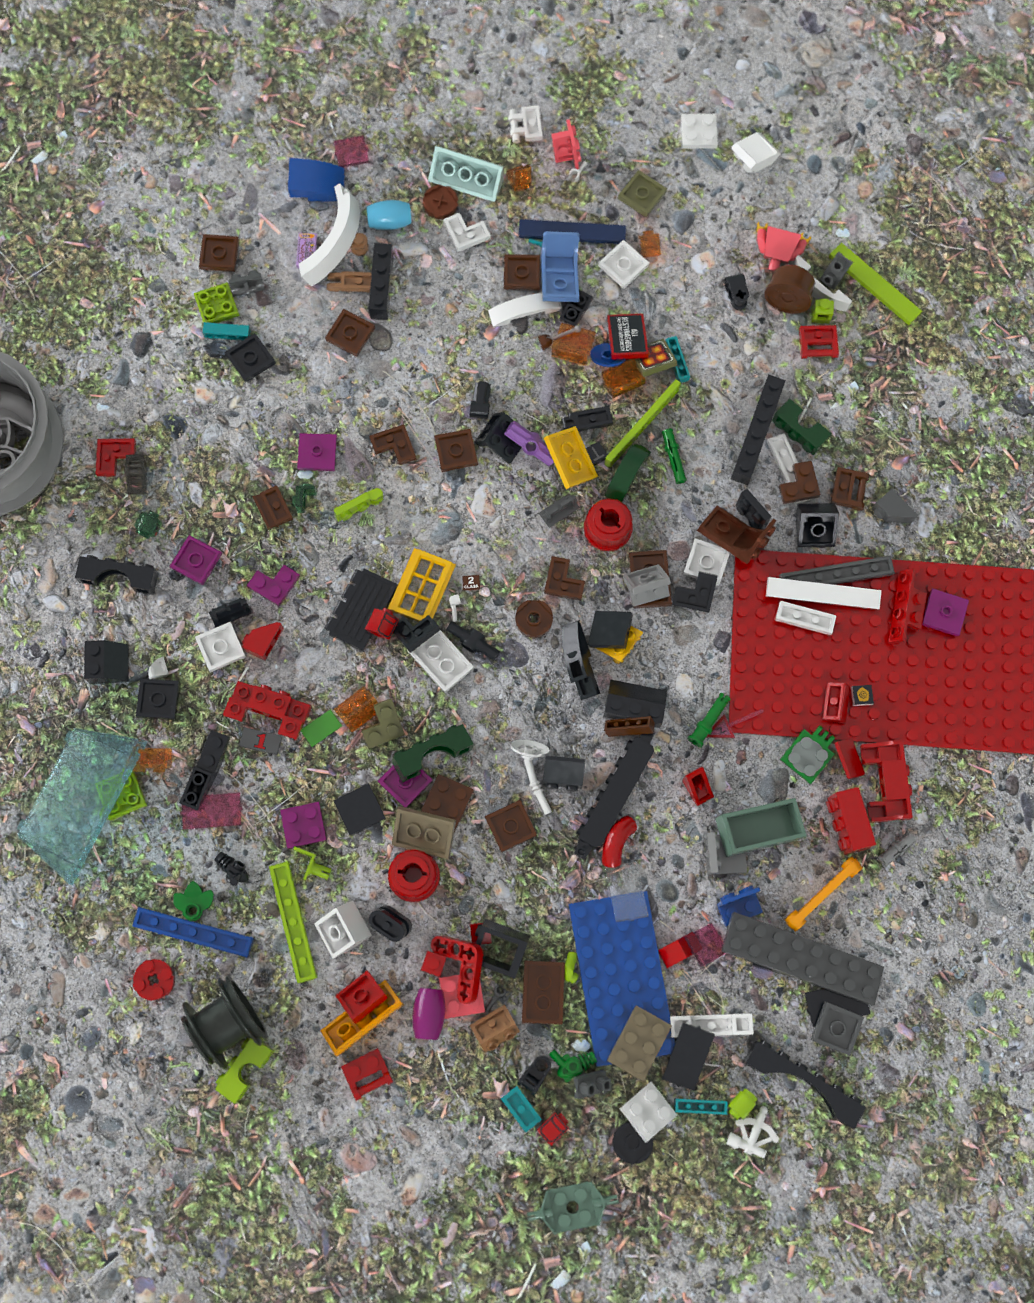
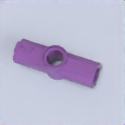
[504,421,554,466]

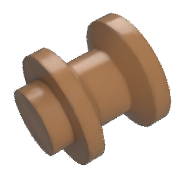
[351,233,369,256]

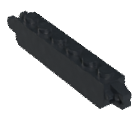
[574,733,655,860]

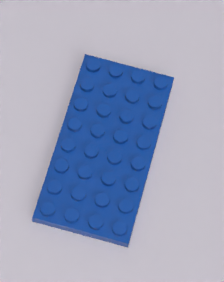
[568,891,675,1067]

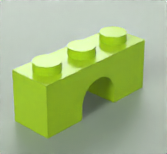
[215,1038,275,1104]

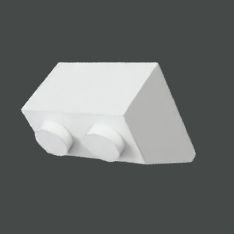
[314,900,372,959]

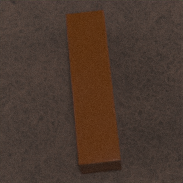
[604,716,655,737]

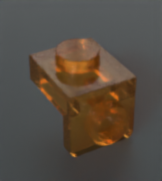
[638,230,661,258]

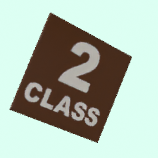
[462,575,480,591]

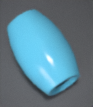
[366,200,411,230]

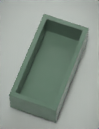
[715,798,807,857]

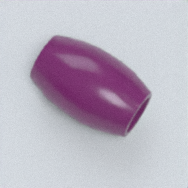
[412,988,445,1040]

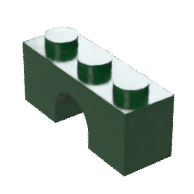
[772,398,832,455]

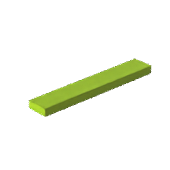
[829,242,922,325]
[604,379,681,468]
[269,861,318,984]

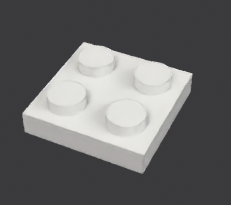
[680,114,718,149]
[598,240,649,289]
[683,538,730,586]
[195,621,246,673]
[619,1082,677,1142]

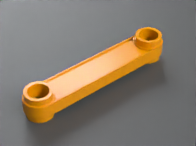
[784,856,863,932]

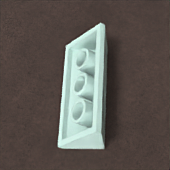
[428,146,504,202]

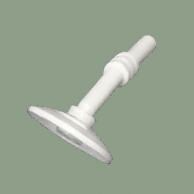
[511,740,552,815]

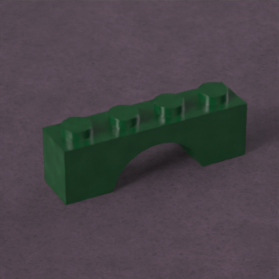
[392,724,474,783]

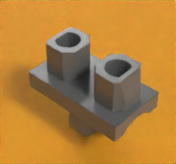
[820,252,853,290]
[228,270,265,298]
[574,1069,611,1099]

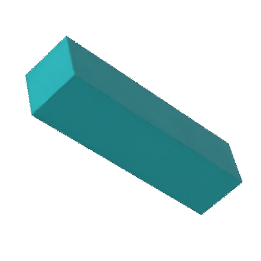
[202,322,251,340]
[665,336,690,383]
[674,1098,727,1115]

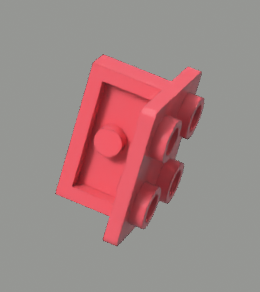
[551,119,581,169]

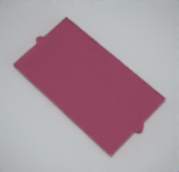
[180,792,243,830]

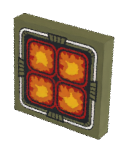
[633,338,677,377]

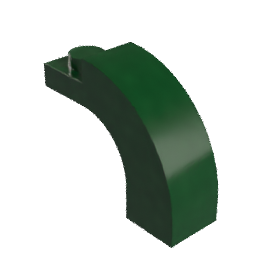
[605,443,651,502]

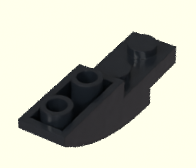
[562,620,601,700]
[179,730,231,811]

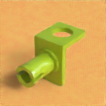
[293,846,332,880]

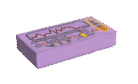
[296,233,317,268]

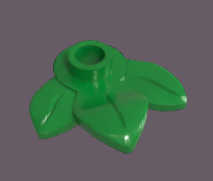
[173,881,214,921]

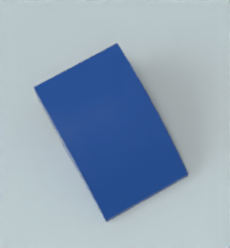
[288,158,345,202]

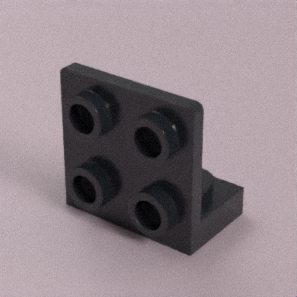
[474,412,522,464]

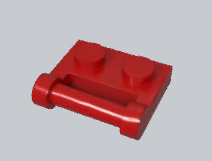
[799,325,839,359]
[341,1048,393,1101]

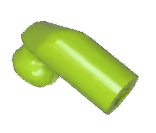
[564,952,578,983]

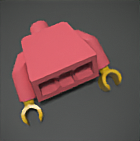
[756,222,811,272]

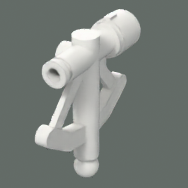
[726,1106,779,1158]

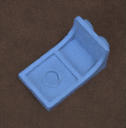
[540,232,580,302]

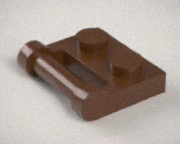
[830,467,870,511]

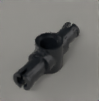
[446,621,500,661]

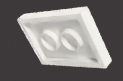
[407,630,474,693]

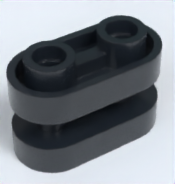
[369,905,412,942]

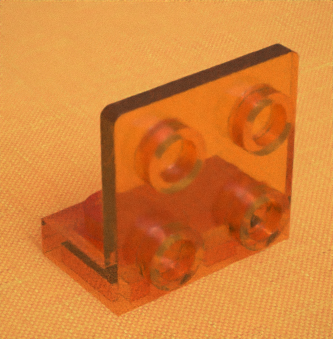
[551,323,596,366]

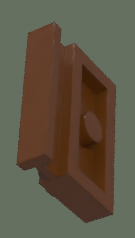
[252,485,293,531]

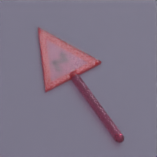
[706,709,764,738]

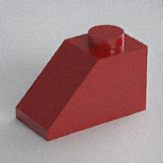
[242,622,284,661]

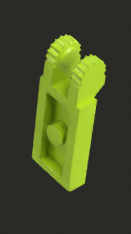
[334,488,384,522]

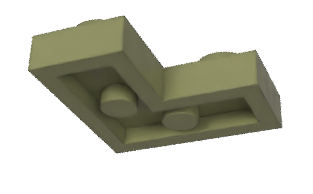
[361,698,405,749]

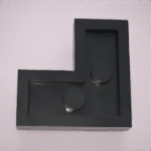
[672,571,718,613]
[393,615,441,653]

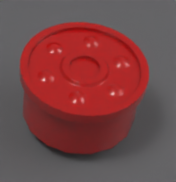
[584,498,633,551]
[388,849,440,902]

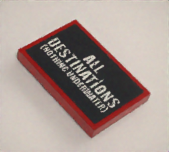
[607,313,649,359]

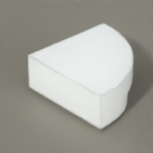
[148,657,169,679]

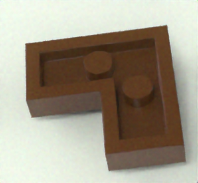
[369,424,417,465]
[779,460,821,504]
[544,556,585,601]

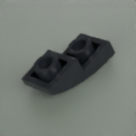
[560,289,593,327]

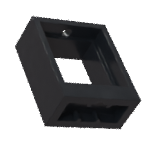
[468,919,531,979]

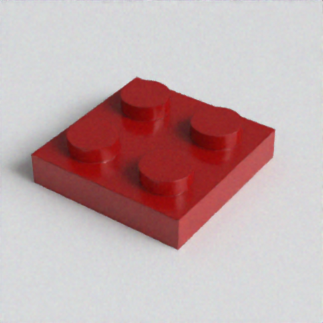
[335,970,388,1024]

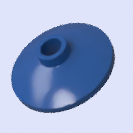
[590,343,626,367]

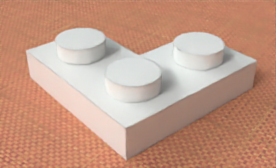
[443,213,491,252]

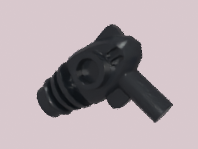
[214,852,250,886]

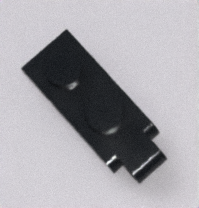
[561,406,613,432]

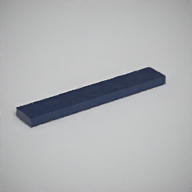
[519,219,626,244]

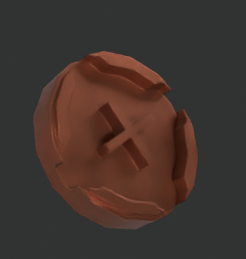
[423,185,458,219]

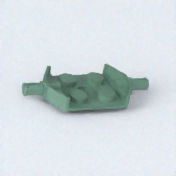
[527,1181,619,1235]

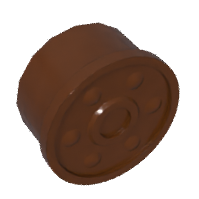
[764,265,815,314]

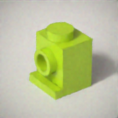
[811,298,834,324]

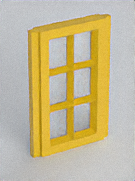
[388,548,456,622]

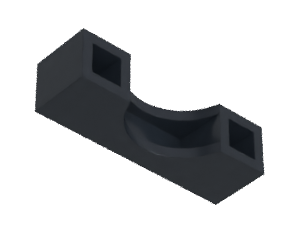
[369,243,394,320]
[75,555,159,595]

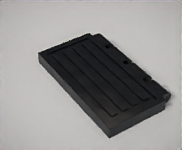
[324,568,398,652]

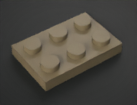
[392,806,456,859]
[607,1005,672,1081]

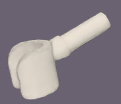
[569,161,587,182]
[449,594,461,622]

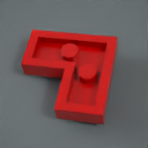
[95,438,136,477]

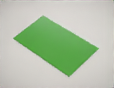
[301,709,342,747]

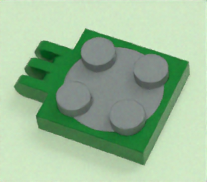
[779,725,835,784]

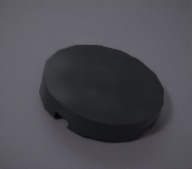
[612,1122,653,1164]

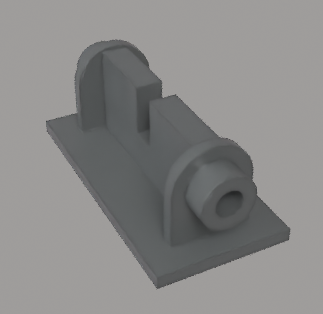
[539,493,580,528]

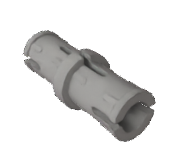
[878,832,916,866]

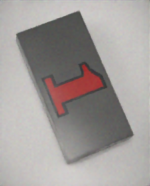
[239,727,282,756]

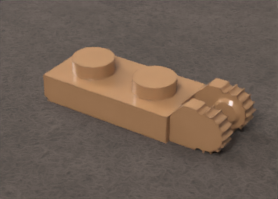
[327,272,372,292]

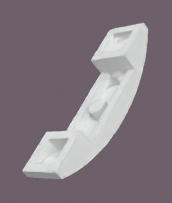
[793,255,852,312]
[488,293,563,328]
[670,1013,754,1037]

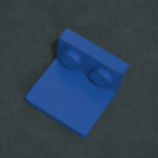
[716,885,763,927]

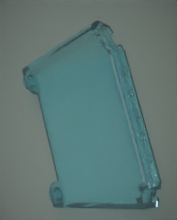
[17,728,148,886]

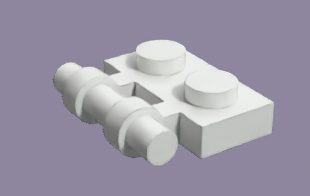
[508,105,543,144]

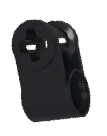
[724,273,749,310]
[517,1055,551,1096]

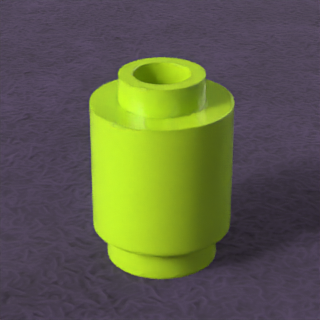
[728,1088,758,1120]

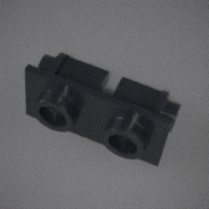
[209,597,251,628]

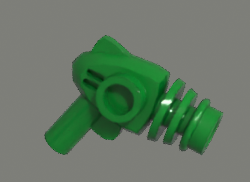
[548,1049,597,1083]

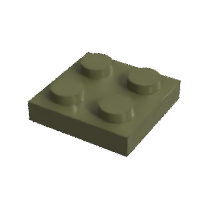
[618,170,667,218]

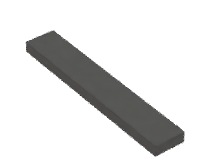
[779,555,895,585]

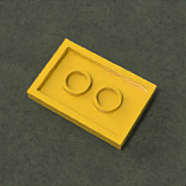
[543,426,598,489]

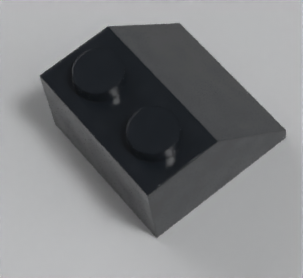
[796,503,839,547]
[84,640,129,684]
[543,756,585,792]

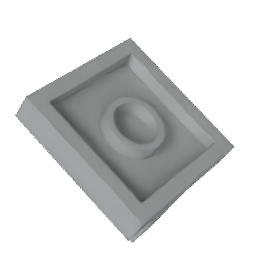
[623,564,671,606]

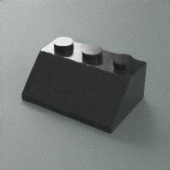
[603,680,667,728]

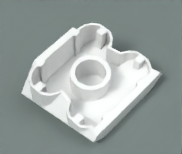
[731,132,781,173]

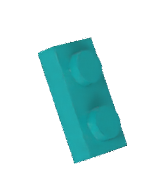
[501,1086,542,1133]

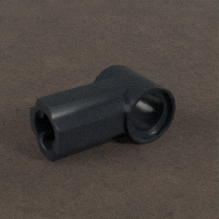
[469,381,491,419]

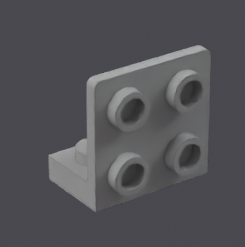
[704,832,747,875]

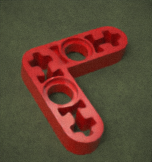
[431,936,483,1004]

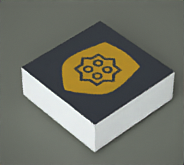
[851,685,874,706]

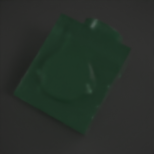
[292,483,317,513]

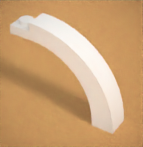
[299,184,360,287]

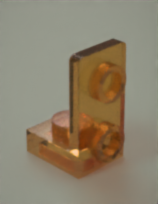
[506,164,531,192]

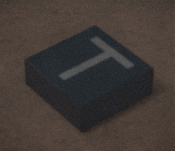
[586,441,608,466]

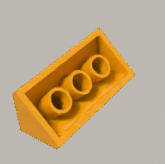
[320,980,404,1057]

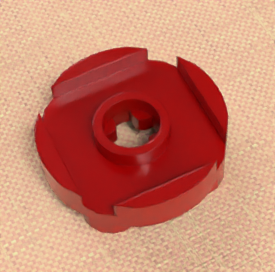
[133,959,175,1001]

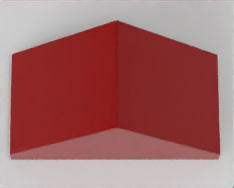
[682,767,714,806]
[658,932,702,968]

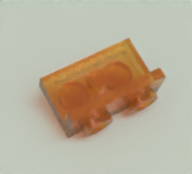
[601,358,646,398]
[333,686,378,732]
[127,748,172,772]

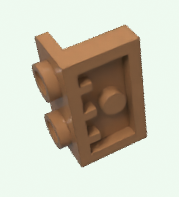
[469,1004,520,1052]

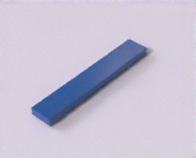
[132,907,254,958]

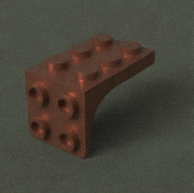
[697,505,777,564]

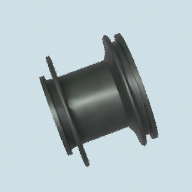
[181,975,268,1070]

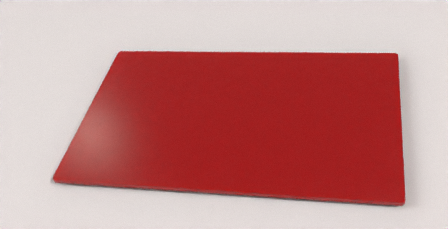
[728,550,1034,754]

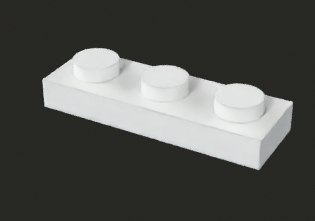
[775,601,836,635]

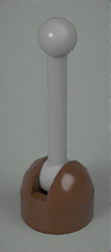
[538,325,581,350]

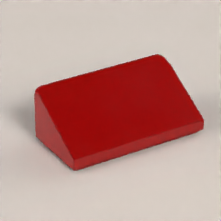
[823,682,850,724]
[835,739,865,780]

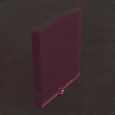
[334,136,369,167]
[684,923,726,967]

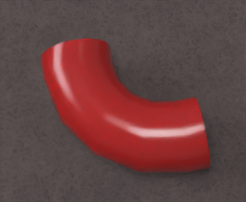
[602,816,637,868]

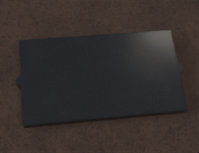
[804,989,871,1026]
[662,1022,715,1091]

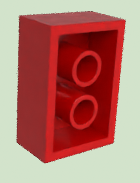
[826,787,876,855]

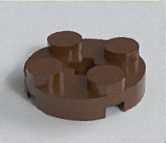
[515,600,553,639]

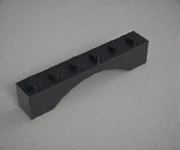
[730,374,786,485]
[743,1040,866,1129]

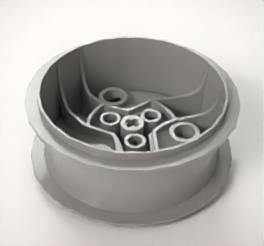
[0,352,64,516]

